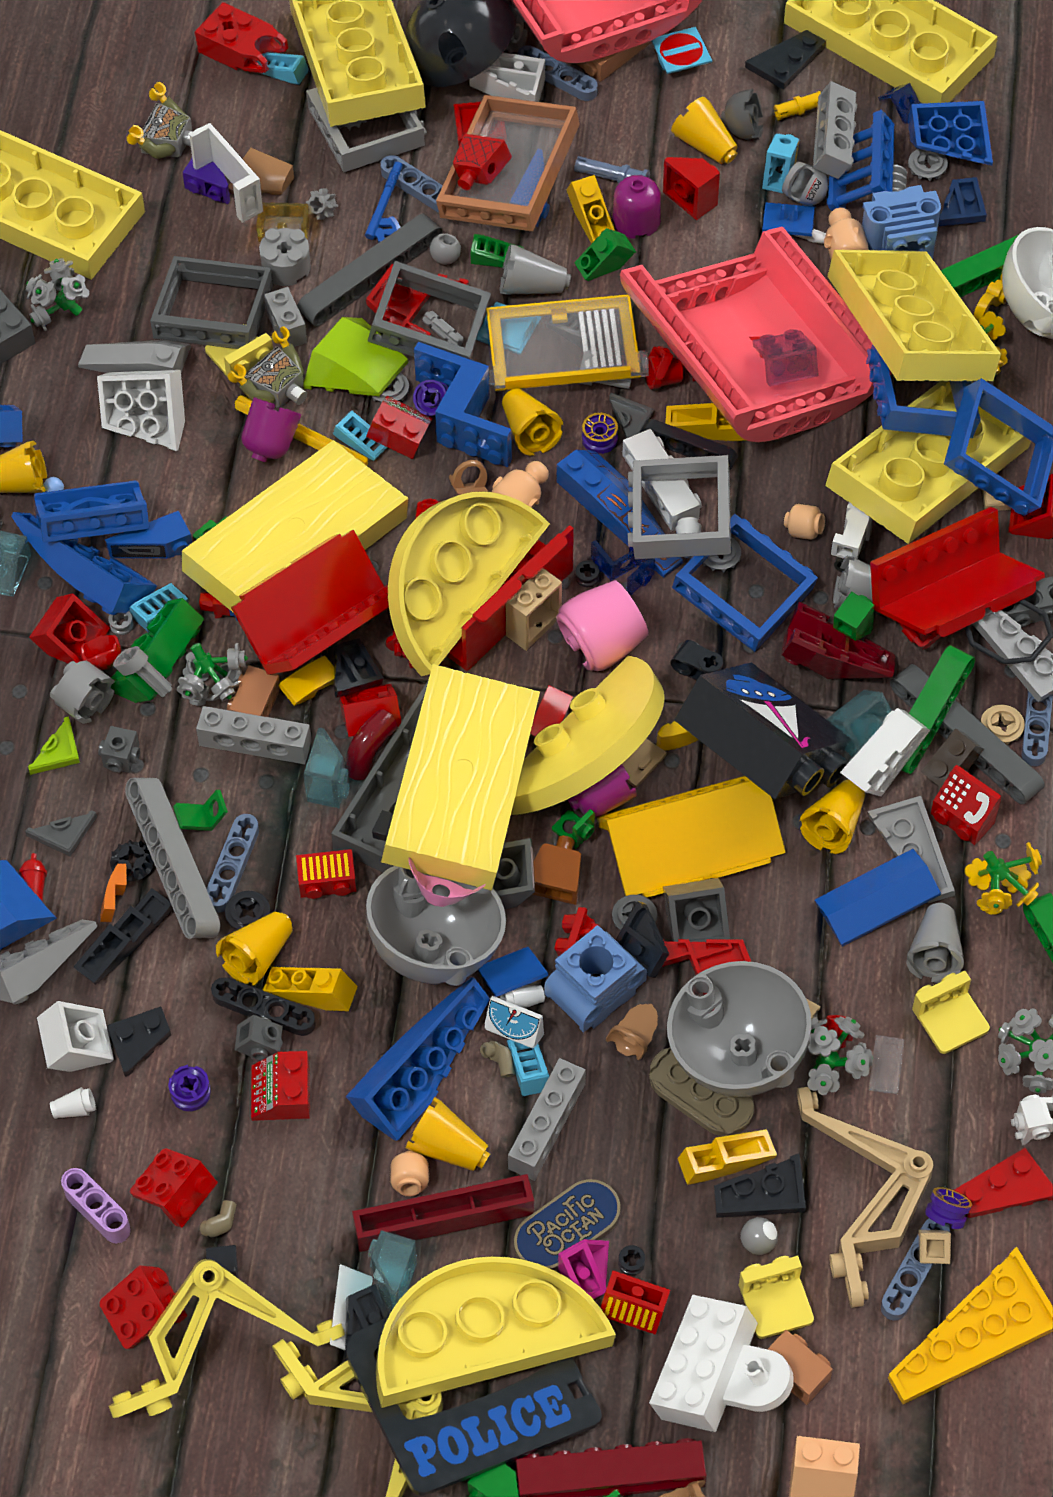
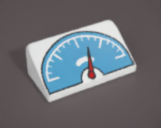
[485,996,544,1048]

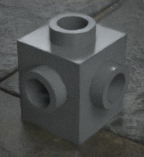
[98,726,140,773]
[235,1015,283,1061]

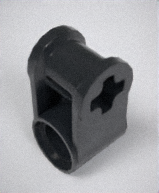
[670,640,723,681]

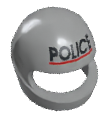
[782,162,828,206]

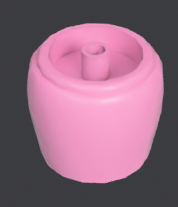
[556,580,648,671]

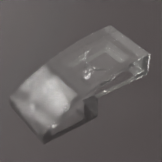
[869,1035,905,1095]

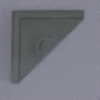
[609,393,654,439]
[25,811,97,856]

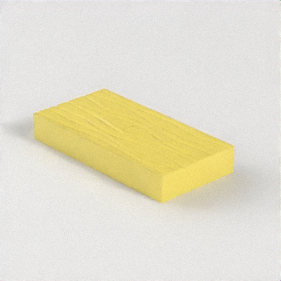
[289,0,426,127]
[784,0,998,103]
[0,130,145,280]
[827,250,1001,381]
[825,380,1031,544]
[182,440,408,612]
[381,664,540,891]

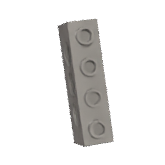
[813,81,857,179]
[196,706,312,764]
[508,1058,586,1181]

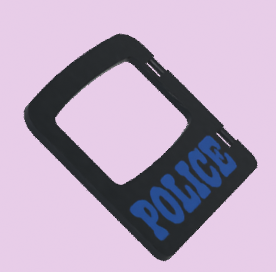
[346,1317,602,1496]

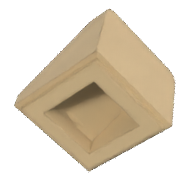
[918,1230,951,1264]

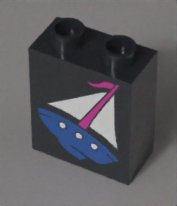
[674,662,851,799]

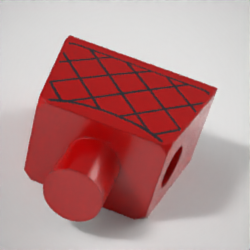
[453,134,512,190]

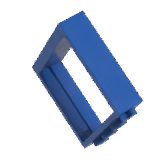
[866,344,981,438]
[944,378,1053,516]
[672,514,818,652]

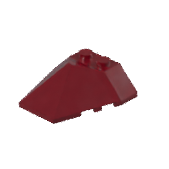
[781,602,895,679]

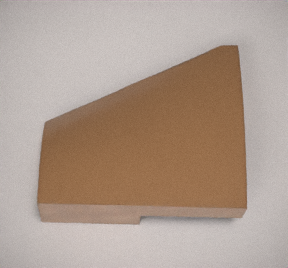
[228,148,294,195]

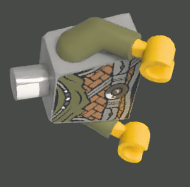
[127,82,192,159]
[228,326,307,408]

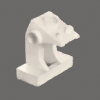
[1011,1095,1053,1146]

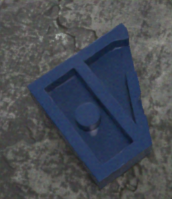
[938,177,987,226]

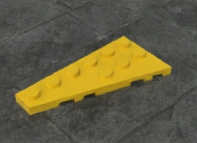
[888,1247,1053,1404]

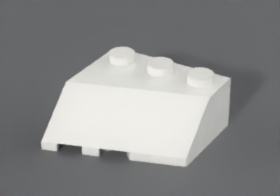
[97,370,185,451]

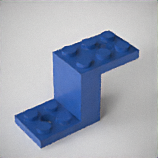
[414,342,512,467]

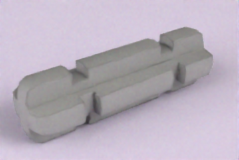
[422,311,464,346]

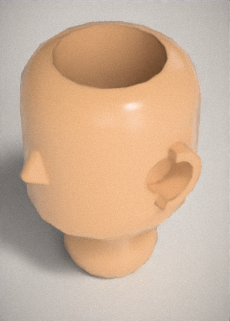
[824,208,869,260]
[492,461,549,508]

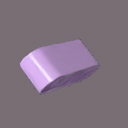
[61,1168,131,1243]

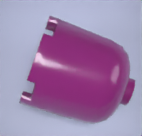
[612,175,661,239]
[241,397,302,462]
[567,764,637,818]

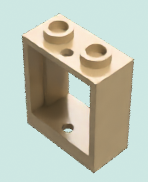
[506,568,562,650]

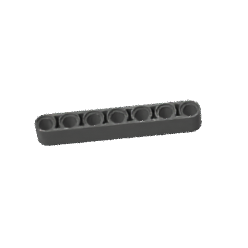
[297,213,443,326]
[890,664,1045,804]

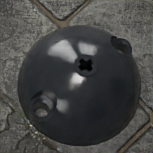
[405,0,516,87]

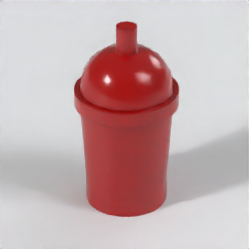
[19,853,47,901]

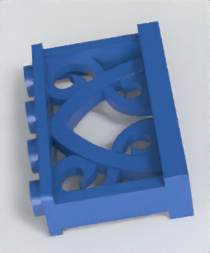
[34,480,149,543]

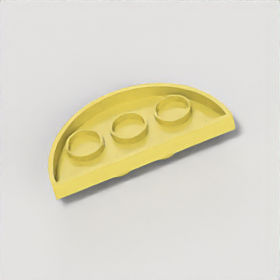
[388,492,550,676]
[511,656,664,815]
[376,1257,616,1408]

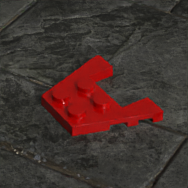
[366,264,469,336]
[662,939,752,1013]

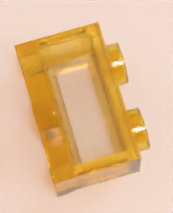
[256,202,310,242]

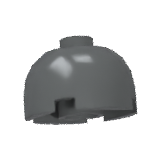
[721,89,763,139]

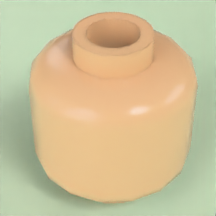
[784,504,825,540]
[390,1151,429,1196]

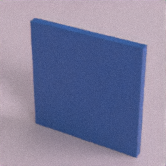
[762,202,815,237]
[477,946,549,997]

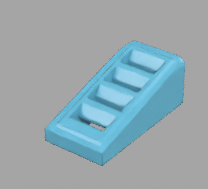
[257,52,309,85]
[333,411,388,461]
[129,583,189,632]
[507,1040,549,1096]

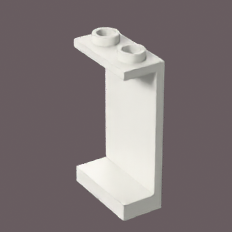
[189,123,263,223]

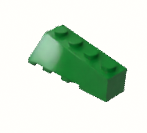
[111,598,204,703]

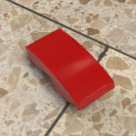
[530,685,573,737]

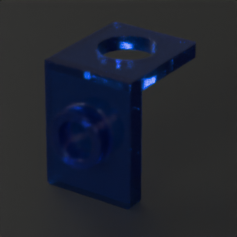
[878,83,920,123]
[591,540,637,581]
[627,547,655,595]

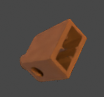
[532,835,581,905]

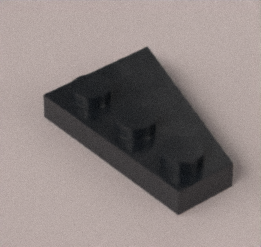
[745,30,826,90]
[713,1153,806,1218]

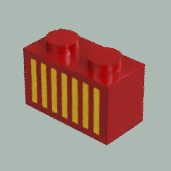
[296,849,356,899]
[601,1271,670,1335]

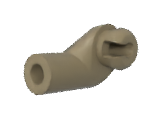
[480,1041,515,1078]
[200,1200,237,1238]

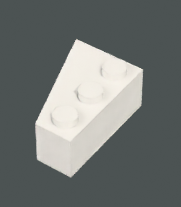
[469,53,545,102]
[840,708,930,796]

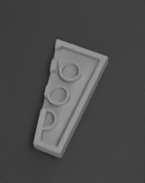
[973,608,1053,702]
[868,796,955,903]

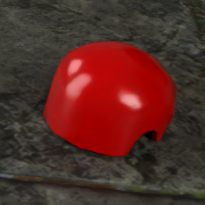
[81,635,122,671]

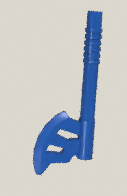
[365,161,403,243]

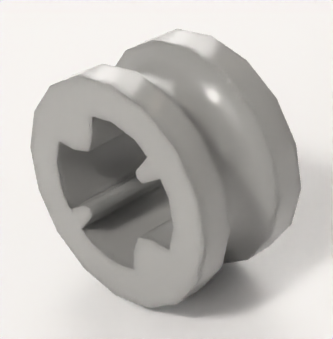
[108,611,133,635]

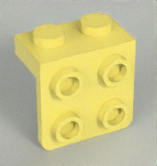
[205,324,273,377]
[912,971,990,1054]
[739,1256,814,1339]

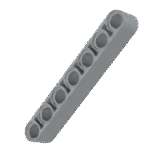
[125,778,220,939]

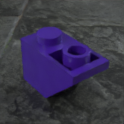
[182,159,230,204]

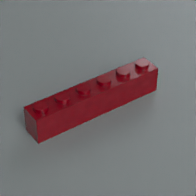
[352,1174,534,1252]
[516,1438,706,1497]

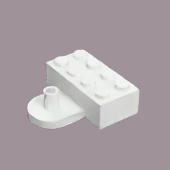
[649,1295,794,1432]

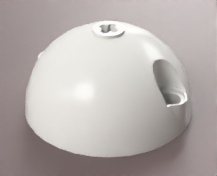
[1002,227,1053,339]

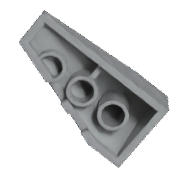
[78,340,191,373]
[0,919,97,1004]

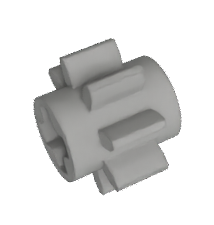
[306,188,338,220]

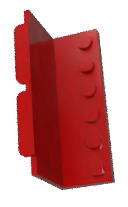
[870,507,1045,637]
[447,525,574,671]
[231,530,389,675]

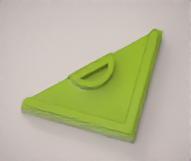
[28,716,80,775]

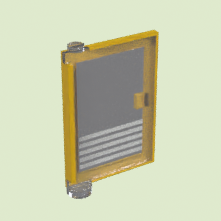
[486,295,649,391]

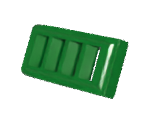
[471,234,524,268]

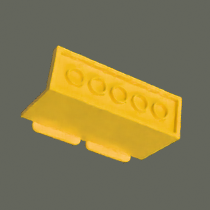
[597,776,785,897]

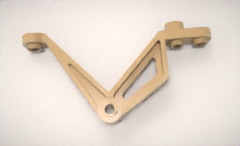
[797,1087,933,1308]

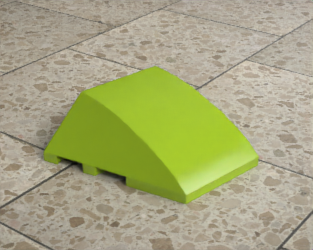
[303,317,409,396]

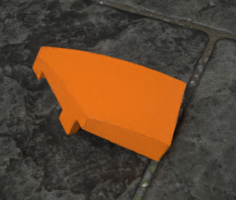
[100,864,126,922]

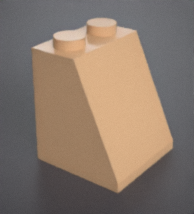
[789,1436,860,1497]

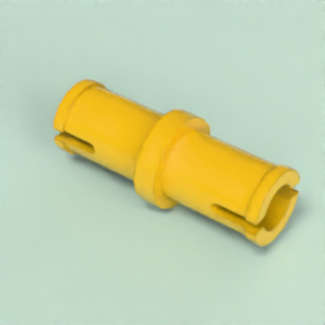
[774,91,821,121]

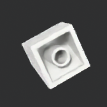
[37,1001,114,1072]

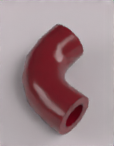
[345,709,398,780]

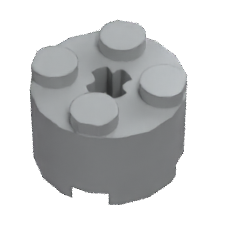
[259,228,311,286]
[50,660,115,724]

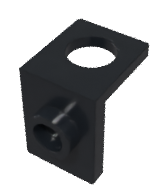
[205,1245,238,1280]

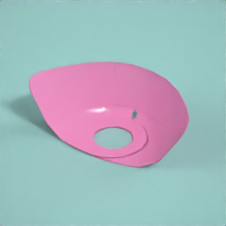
[408,857,486,907]

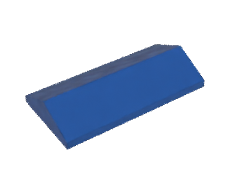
[815,849,941,947]

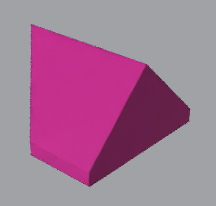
[558,1239,609,1299]

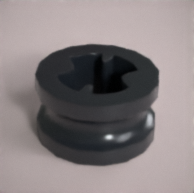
[575,560,599,588]
[618,1245,645,1276]

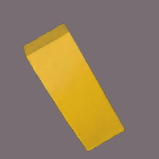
[665,403,746,441]
[678,1129,777,1185]

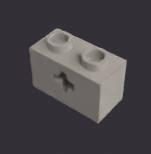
[264,287,307,347]

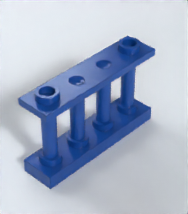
[827,109,894,211]

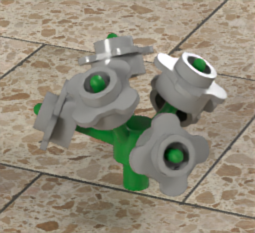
[25,258,90,331]
[177,643,248,706]

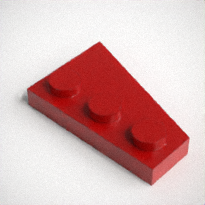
[954,1148,1053,1218]

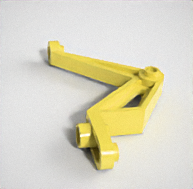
[109,1259,345,1418]
[272,1339,443,1497]

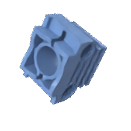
[862,185,941,259]
[544,925,647,1033]

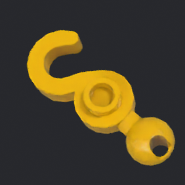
[974,274,1007,322]

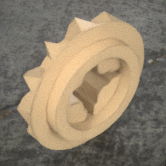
[981,705,1025,745]

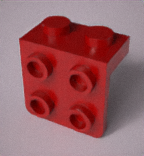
[130,1148,218,1228]
[100,1265,188,1349]

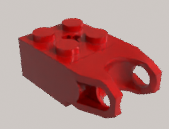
[195,2,288,73]

